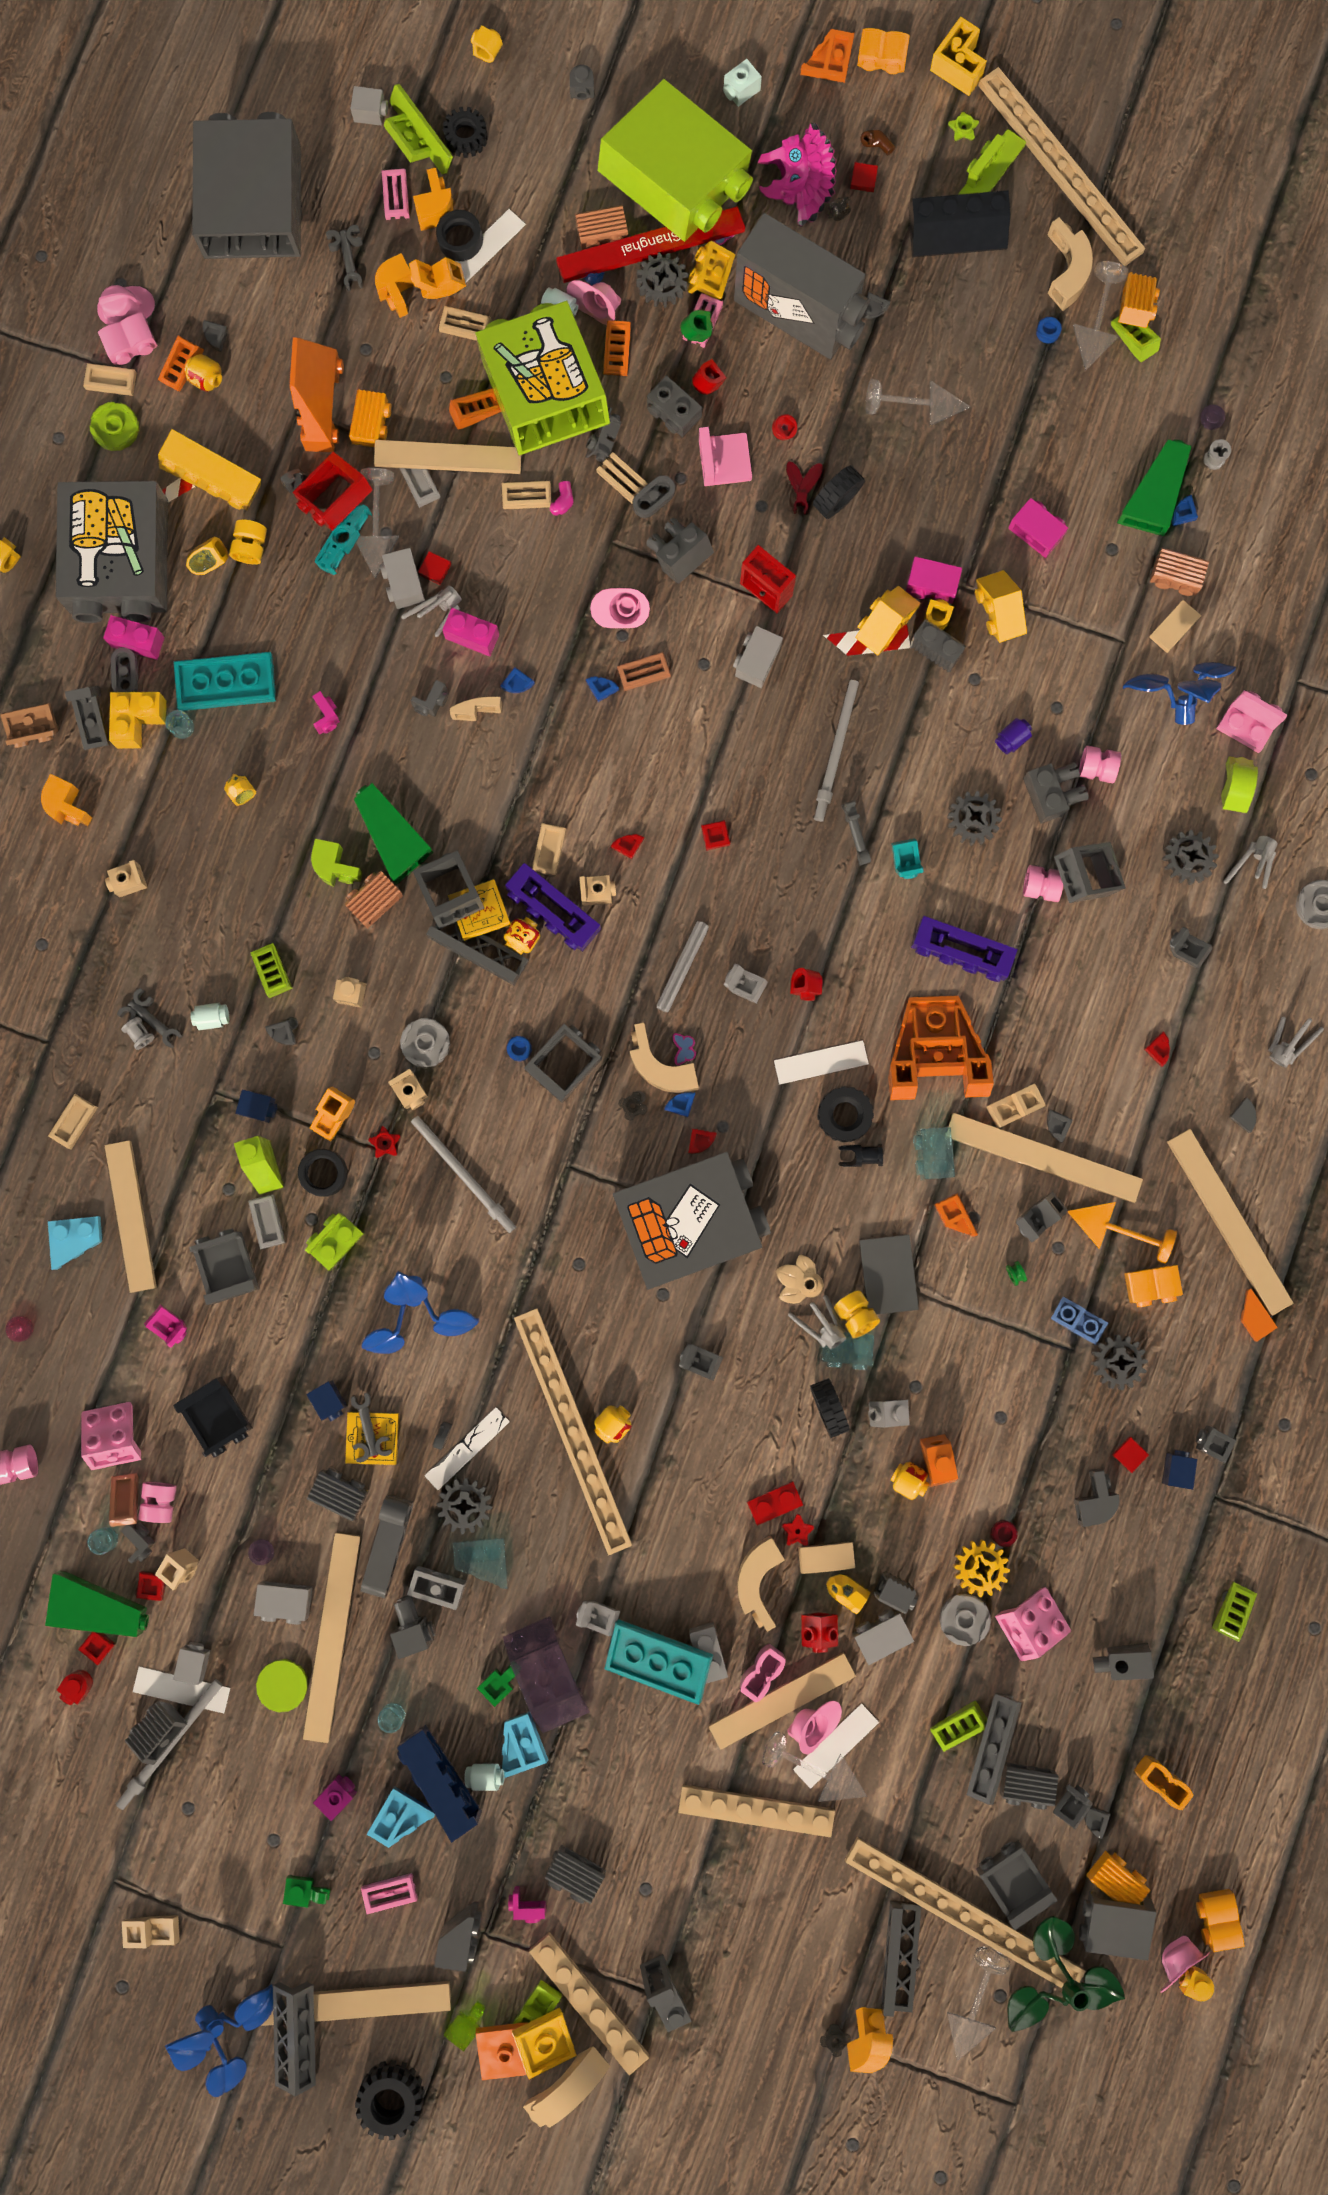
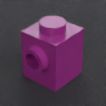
[313,1774,357,1821]

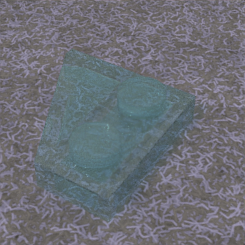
[453,1538,508,1589]

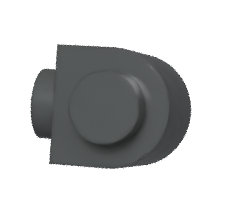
[570,65,594,100]

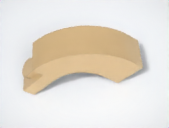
[1048,217,1093,311]
[630,1023,699,1093]
[737,1535,785,1632]
[523,2046,610,2128]

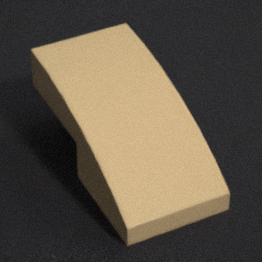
[450,697,502,721]
[987,1084,1046,1128]
[798,1542,855,1574]
[122,1915,180,1948]

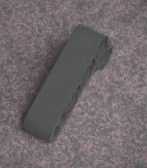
[360,1495,414,1599]

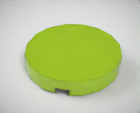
[90,402,139,451]
[256,1659,309,1712]

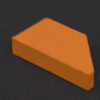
[934,1193,978,1237]
[1240,1289,1278,1342]

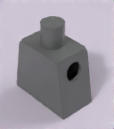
[1093,1643,1154,1680]

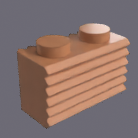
[575,205,628,250]
[1150,547,1209,596]
[345,871,403,929]

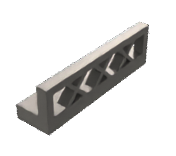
[426,921,529,986]
[966,1693,1022,1805]
[881,1901,921,2017]
[273,1982,316,2097]

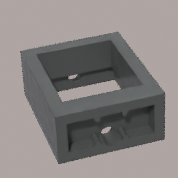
[1054,842,1126,903]
[413,850,484,929]
[524,1024,602,1103]

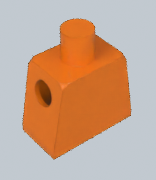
[920,1434,958,1487]

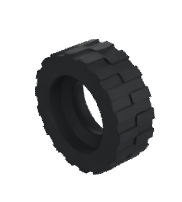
[813,465,865,519]
[817,1086,874,1143]
[810,1378,850,1438]

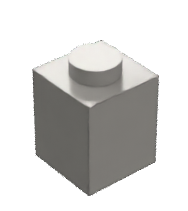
[350,86,388,126]
[173,1642,211,1685]

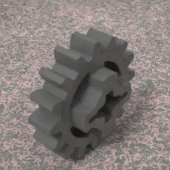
[636,252,688,308]
[947,791,1002,846]
[1162,830,1219,885]
[1091,1335,1148,1390]
[437,1477,493,1534]

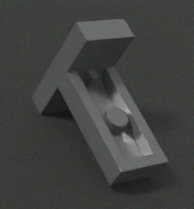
[65,686,110,750]
[640,1954,692,2032]

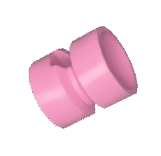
[1079,745,1121,784]
[1023,865,1063,902]
[0,1445,38,1485]
[138,1482,176,1523]

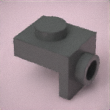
[410,680,449,717]
[1170,927,1212,969]
[679,1343,723,1381]
[1196,1426,1236,1463]
[121,1522,155,1564]
[1053,1784,1093,1830]

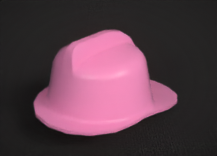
[567,280,621,325]
[97,285,155,325]
[590,588,650,628]
[787,1701,842,1755]
[1160,1936,1210,1993]

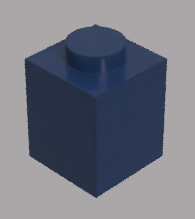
[235,1090,277,1123]
[306,1380,347,1422]
[1162,1450,1198,1490]

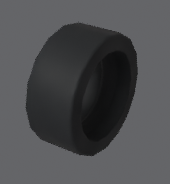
[436,210,483,261]
[298,1149,348,1197]

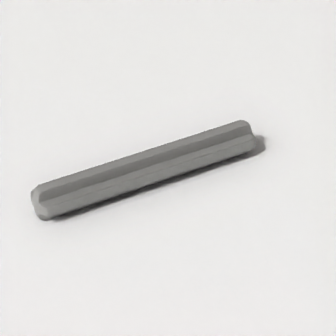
[657,921,709,1012]

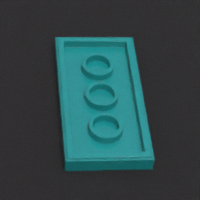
[174,652,276,711]
[604,1619,713,1705]

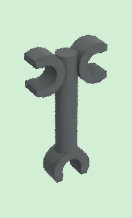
[326,225,363,291]
[841,800,871,865]
[117,988,183,1048]
[351,1393,392,1463]

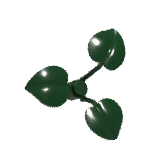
[1007,1916,1125,2032]

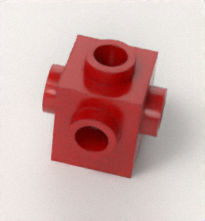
[801,1612,839,1653]

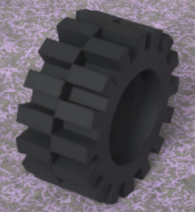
[443,107,488,158]

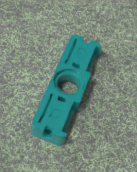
[315,504,372,575]

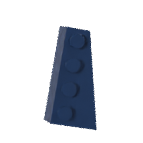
[397,1725,482,1843]

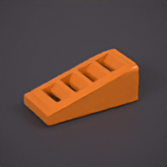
[603,320,631,376]
[158,335,204,392]
[449,388,501,430]

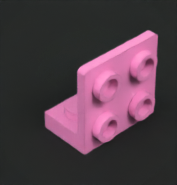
[699,427,752,486]
[1216,690,1287,753]
[81,1402,141,1470]
[995,1587,1071,1661]

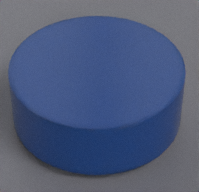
[1036,317,1062,344]
[507,1036,532,1062]

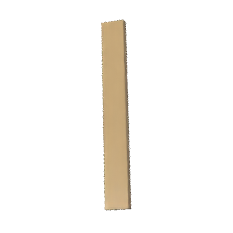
[944,1113,1143,1203]
[1167,1129,1294,1316]
[303,1532,361,1743]
[241,1981,451,2026]

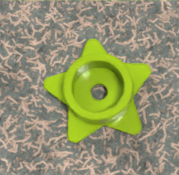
[948,112,979,141]

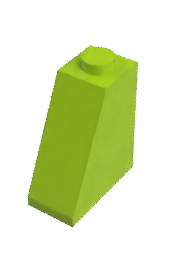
[234,1136,284,1195]

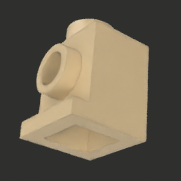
[105,860,148,897]
[580,875,616,906]
[333,977,367,1008]
[389,1069,428,1110]
[155,1548,199,1590]

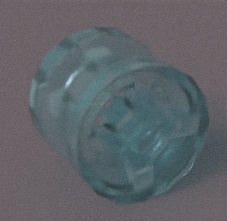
[165,710,194,739]
[87,1527,118,1555]
[377,1703,405,1733]

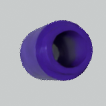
[995,718,1032,755]

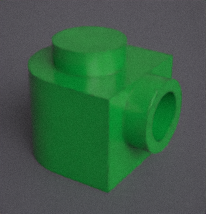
[680,310,713,342]

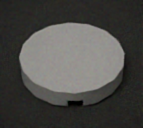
[1296,879,1328,930]
[400,1018,450,1068]
[939,1593,991,1646]

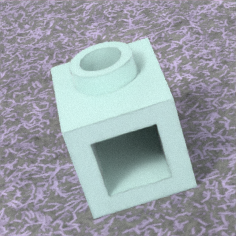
[723,59,762,107]

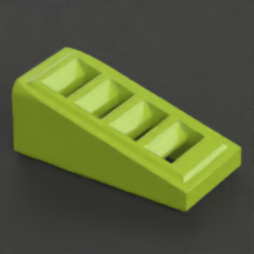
[1111,316,1161,362]
[250,943,293,998]
[1212,1582,1257,1642]
[930,1700,987,1752]

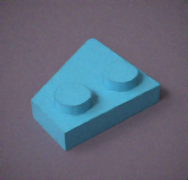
[48,1216,102,1270]
[502,1711,548,1778]
[367,1786,435,1848]

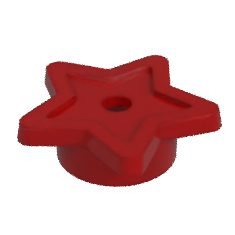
[368,1126,401,1158]
[781,1514,814,1546]

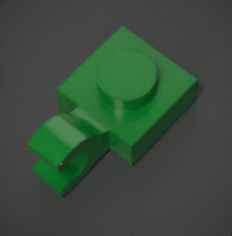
[477,1660,522,1707]
[283,1875,331,1908]

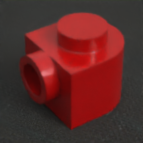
[692,359,726,395]
[790,968,823,1001]
[56,1670,93,1705]

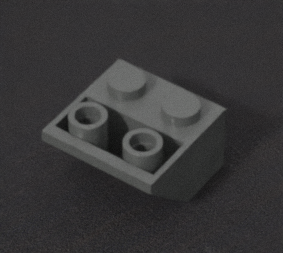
[435,1902,482,1972]

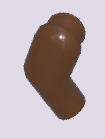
[860,130,896,156]

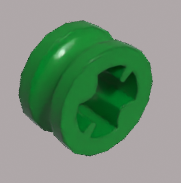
[1006,1261,1027,1286]

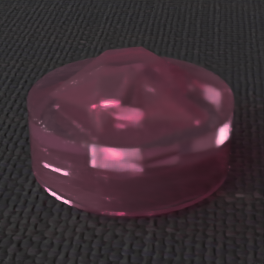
[6,1316,33,1342]

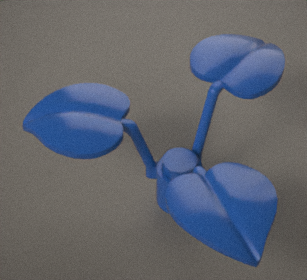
[1123,662,1236,725]
[362,1271,479,1354]
[165,1984,273,2097]

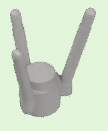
[401,585,462,637]
[1224,836,1278,889]
[1268,1017,1324,1068]
[788,1295,846,1350]

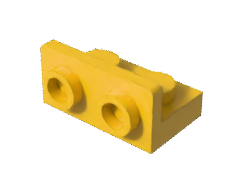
[687,241,735,300]

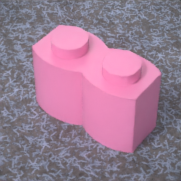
[98,313,158,365]
[740,1644,786,1702]

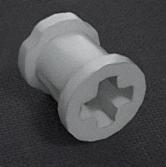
[1203,439,1231,470]
[121,1017,155,1050]

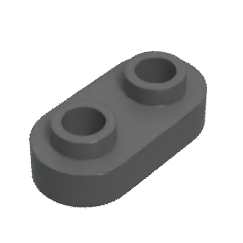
[633,476,675,518]
[111,647,138,692]

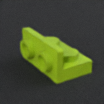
[305,1213,364,1271]

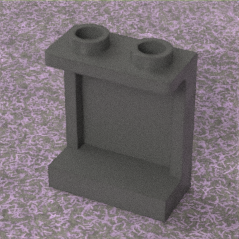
[189,1228,259,1305]
[976,1840,1058,1930]
[1079,1891,1157,1961]

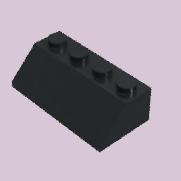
[908,190,1010,257]

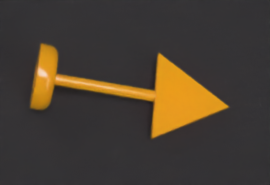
[1068,1202,1177,1264]

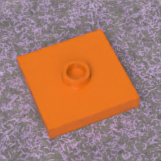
[476,2022,528,2080]

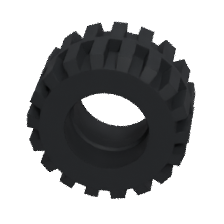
[355,2060,425,2140]

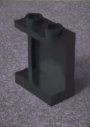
[173,1377,253,1458]

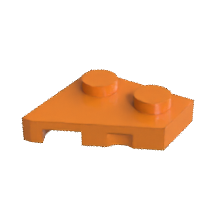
[800,29,855,83]

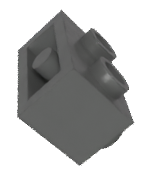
[647,375,702,438]

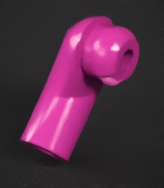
[550,481,574,516]

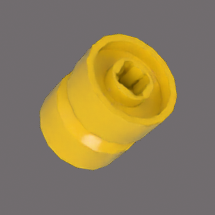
[229,520,267,565]
[834,1290,880,1338]

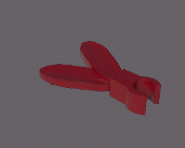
[786,461,823,515]

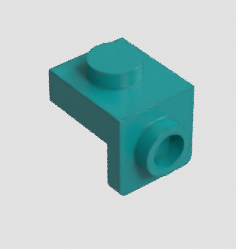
[891,838,924,879]

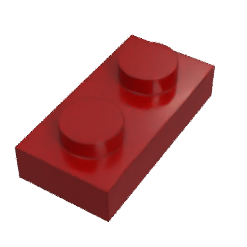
[747,1481,803,1526]

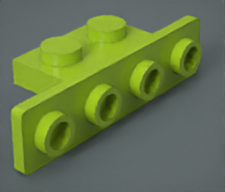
[384,84,453,174]
[958,129,1026,195]

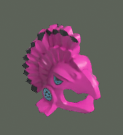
[757,123,837,226]

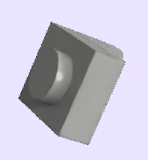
[724,964,768,1003]
[868,1400,910,1428]
[576,1601,620,1636]

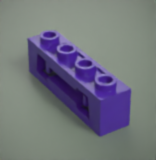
[505,863,601,952]
[911,916,1018,982]

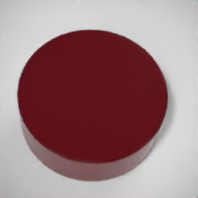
[991,1520,1018,1547]

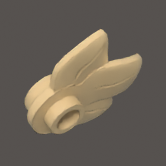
[776,1255,824,1304]

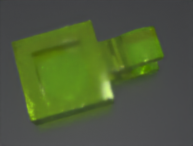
[443,2001,486,2052]

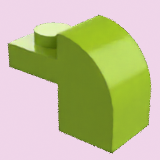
[1221,756,1258,813]
[311,839,362,887]

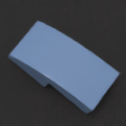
[1051,1297,1108,1345]

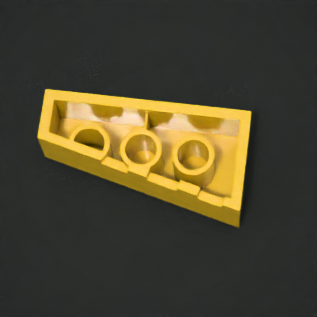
[158,429,261,511]

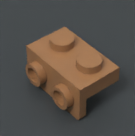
[0,702,59,748]

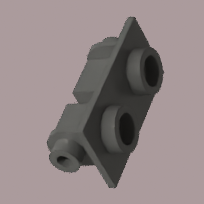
[586,407,622,462]

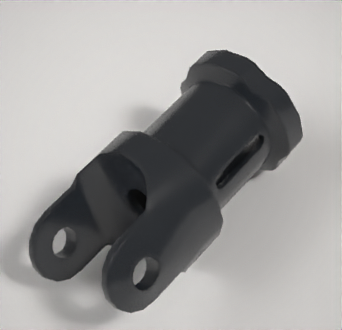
[838,1144,883,1167]

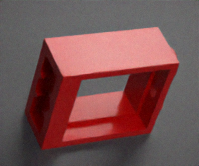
[292,452,373,531]
[740,545,796,614]

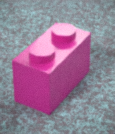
[1008,498,1068,558]
[906,557,962,604]
[442,608,499,657]
[103,615,165,660]

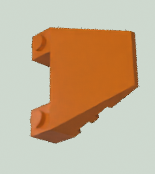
[290,337,344,452]
[888,996,994,1100]

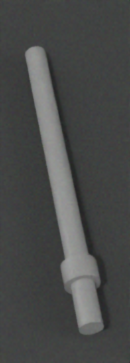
[814,680,859,822]
[411,1116,516,1234]
[115,1679,223,1810]

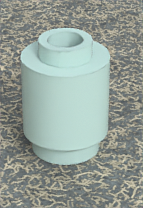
[541,287,578,317]
[191,1003,230,1030]
[465,1764,505,1791]

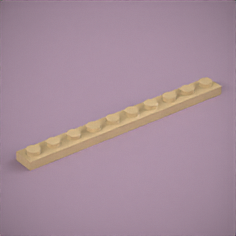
[978,67,1145,267]
[514,1308,632,1556]
[845,1837,1086,1988]

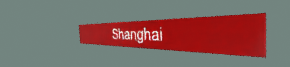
[556,206,745,283]

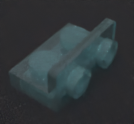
[913,1127,955,1181]
[821,1333,874,1370]

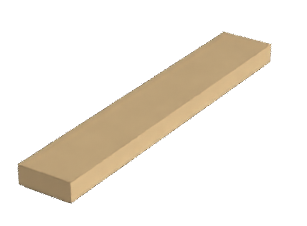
[374,440,521,474]
[105,1141,157,1293]
[708,1652,856,1750]

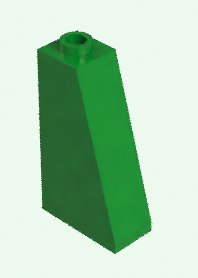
[1117,439,1191,536]
[354,783,433,885]
[45,1571,149,1637]

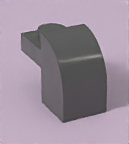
[1016,1191,1068,1242]
[1074,1469,1119,1527]

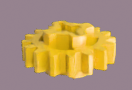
[953,1539,1010,1597]

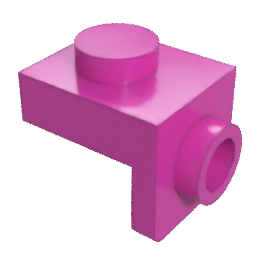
[312,691,340,734]
[144,1304,187,1348]
[508,1886,546,1923]

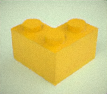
[930,17,987,96]
[975,570,1027,643]
[855,586,921,655]
[109,692,167,749]

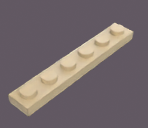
[678,1784,835,1837]
[529,1932,649,2076]

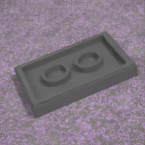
[859,1235,919,1314]

